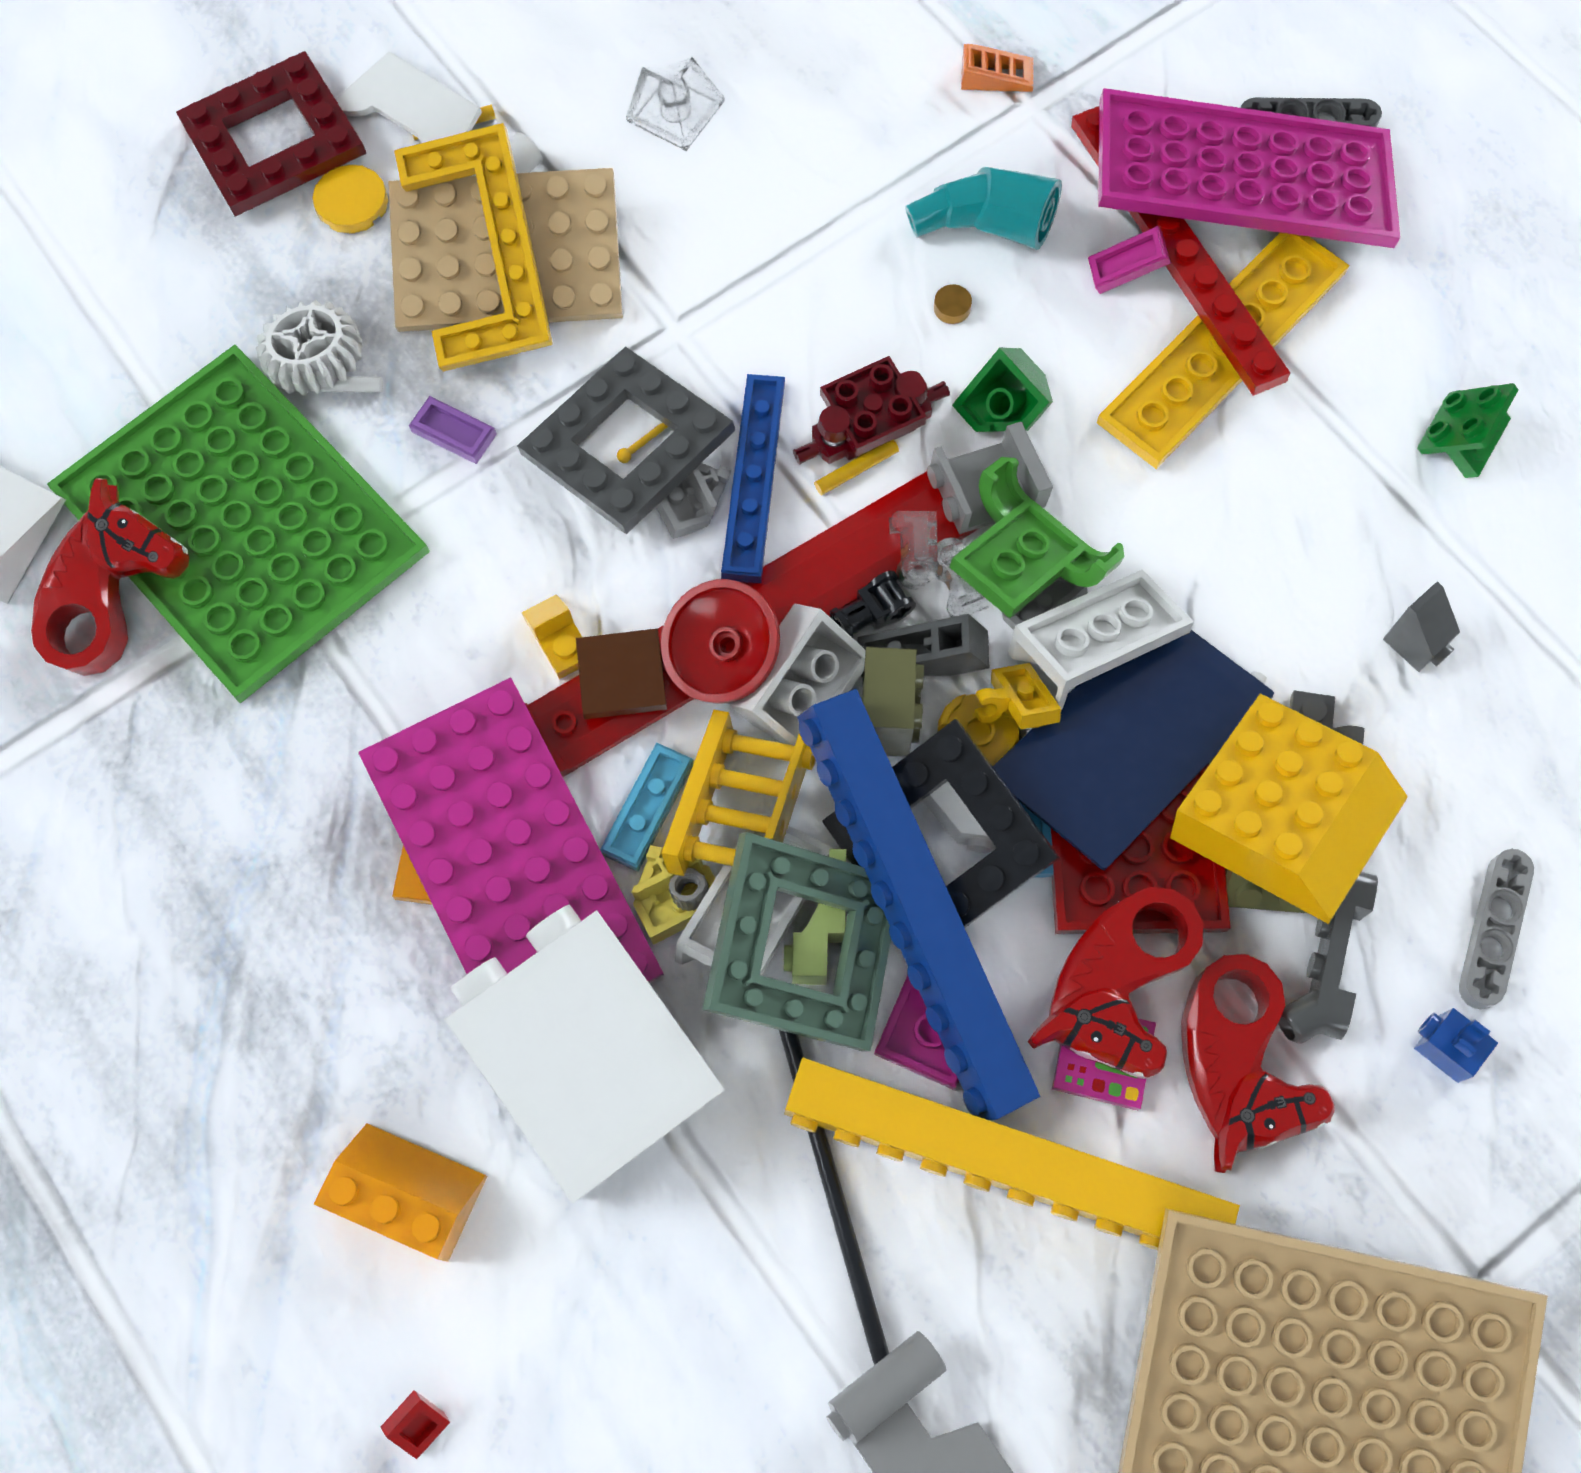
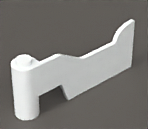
[335,51,542,176]

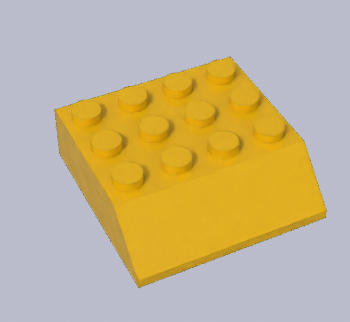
[1170,693,1408,924]

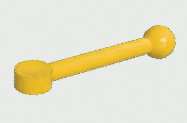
[616,422,668,463]

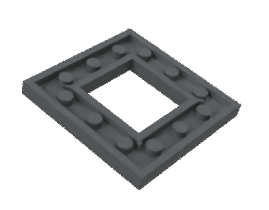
[517,346,736,535]

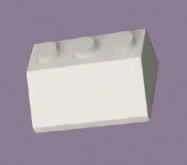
[727,603,866,745]

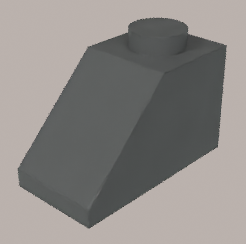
[1383,581,1460,672]

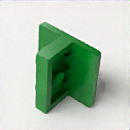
[1417,383,1519,478]

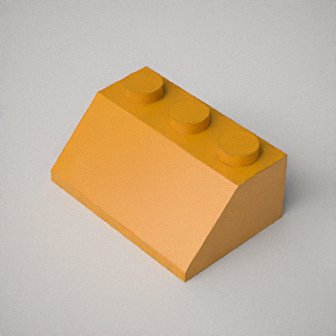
[314,1123,488,1262]

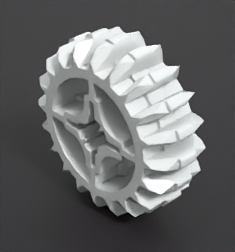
[256,299,363,396]

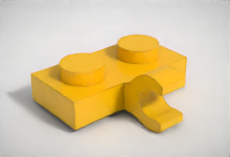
[975,663,1061,729]

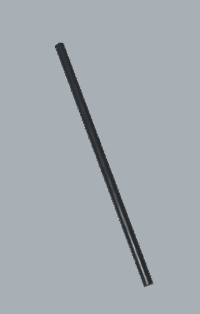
[779,1030,889,1365]

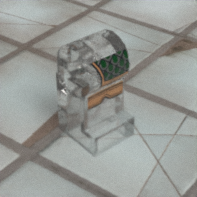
[889,511,938,590]
[932,538,990,617]

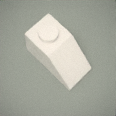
[922,781,996,853]

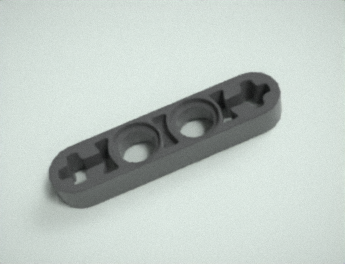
[1240,97,1382,127]

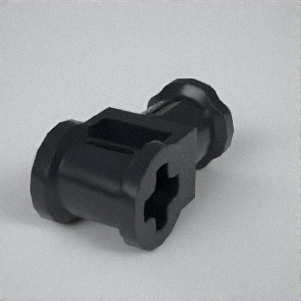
[830,570,916,638]

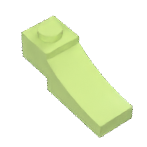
[784,849,847,985]

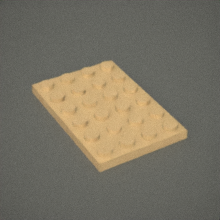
[388,168,623,332]

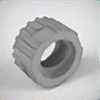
[669,868,709,911]

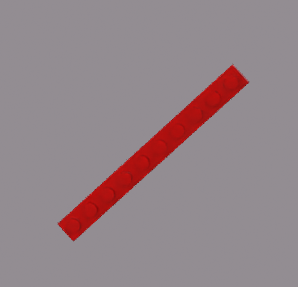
[1071,106,1291,396]

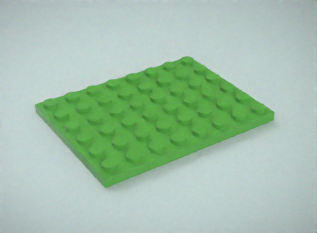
[47,344,430,703]

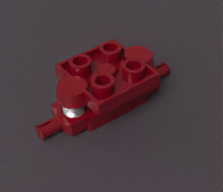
[793,356,950,465]

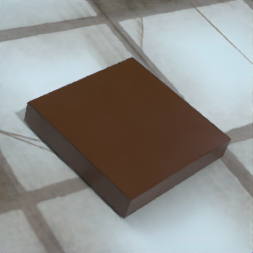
[576,628,667,719]

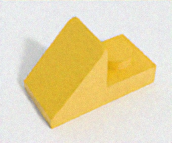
[521,594,582,680]

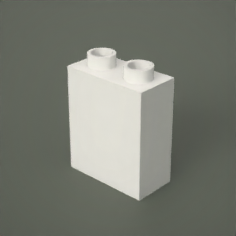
[444,904,725,1204]

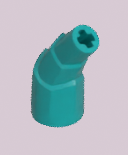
[905,167,1062,250]

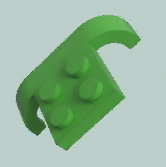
[949,457,1125,618]

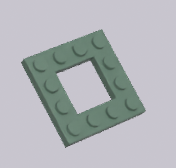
[702,832,891,1052]

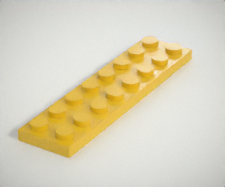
[1096,232,1350,469]

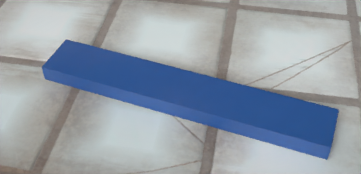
[721,374,785,583]

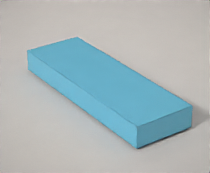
[600,742,694,872]

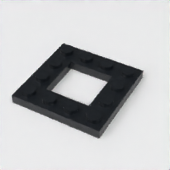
[822,719,1060,928]

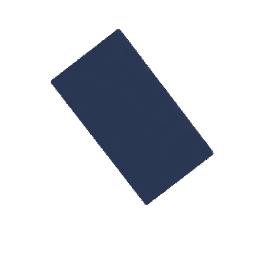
[993,630,1274,870]

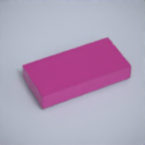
[1088,226,1171,294]

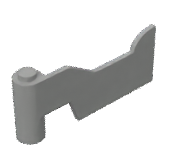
[826,1331,1014,1473]

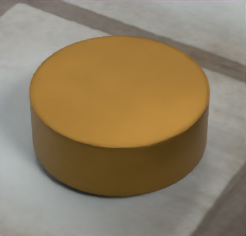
[933,284,972,324]

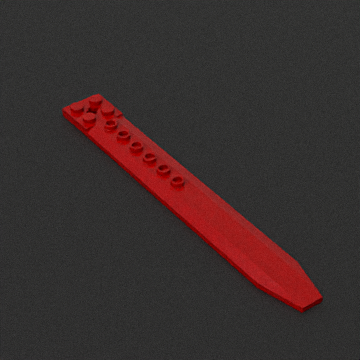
[525,471,979,777]

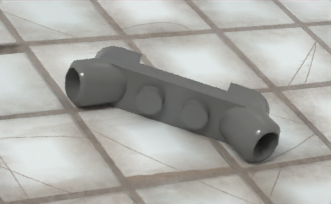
[1278,872,1378,1044]

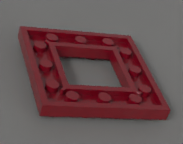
[175,51,367,217]

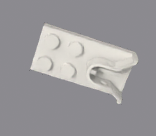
[1008,569,1194,710]
[675,811,832,976]

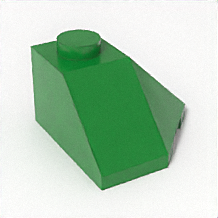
[952,347,1053,432]

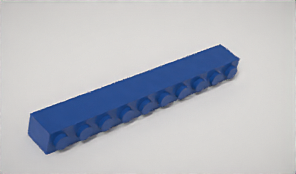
[797,688,1041,1120]

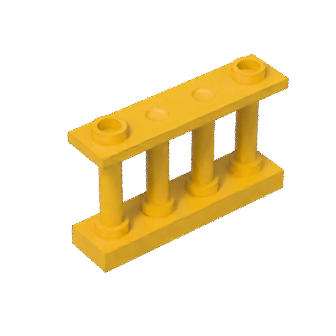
[661,709,816,876]

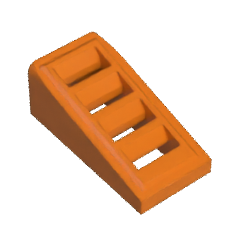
[961,44,1033,92]

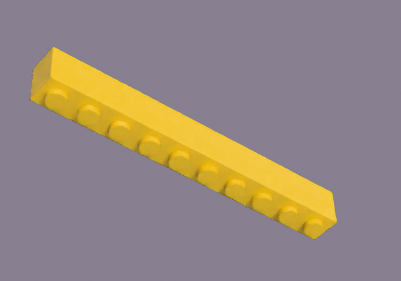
[784,1057,1240,1250]

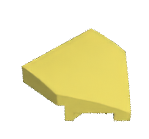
[631,845,715,945]

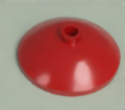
[661,579,780,704]

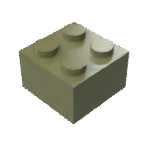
[862,647,924,757]

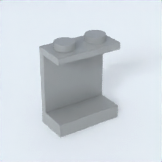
[927,422,1053,534]

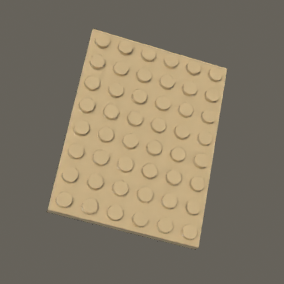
[1118,1208,1548,1473]

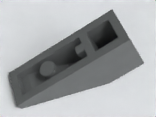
[857,613,990,677]

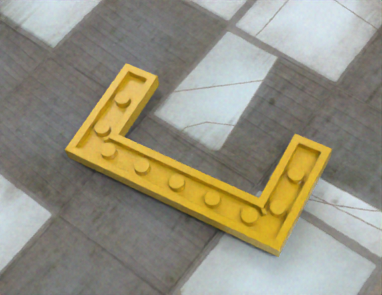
[394,123,553,372]

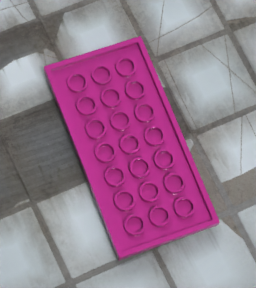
[1098,88,1400,248]
[358,677,664,983]

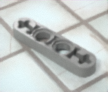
[1459,848,1534,1010]

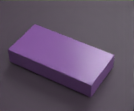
[409,396,497,464]

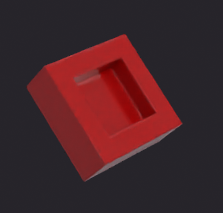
[380,1390,450,1460]

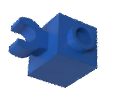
[1414,1008,1498,1083]

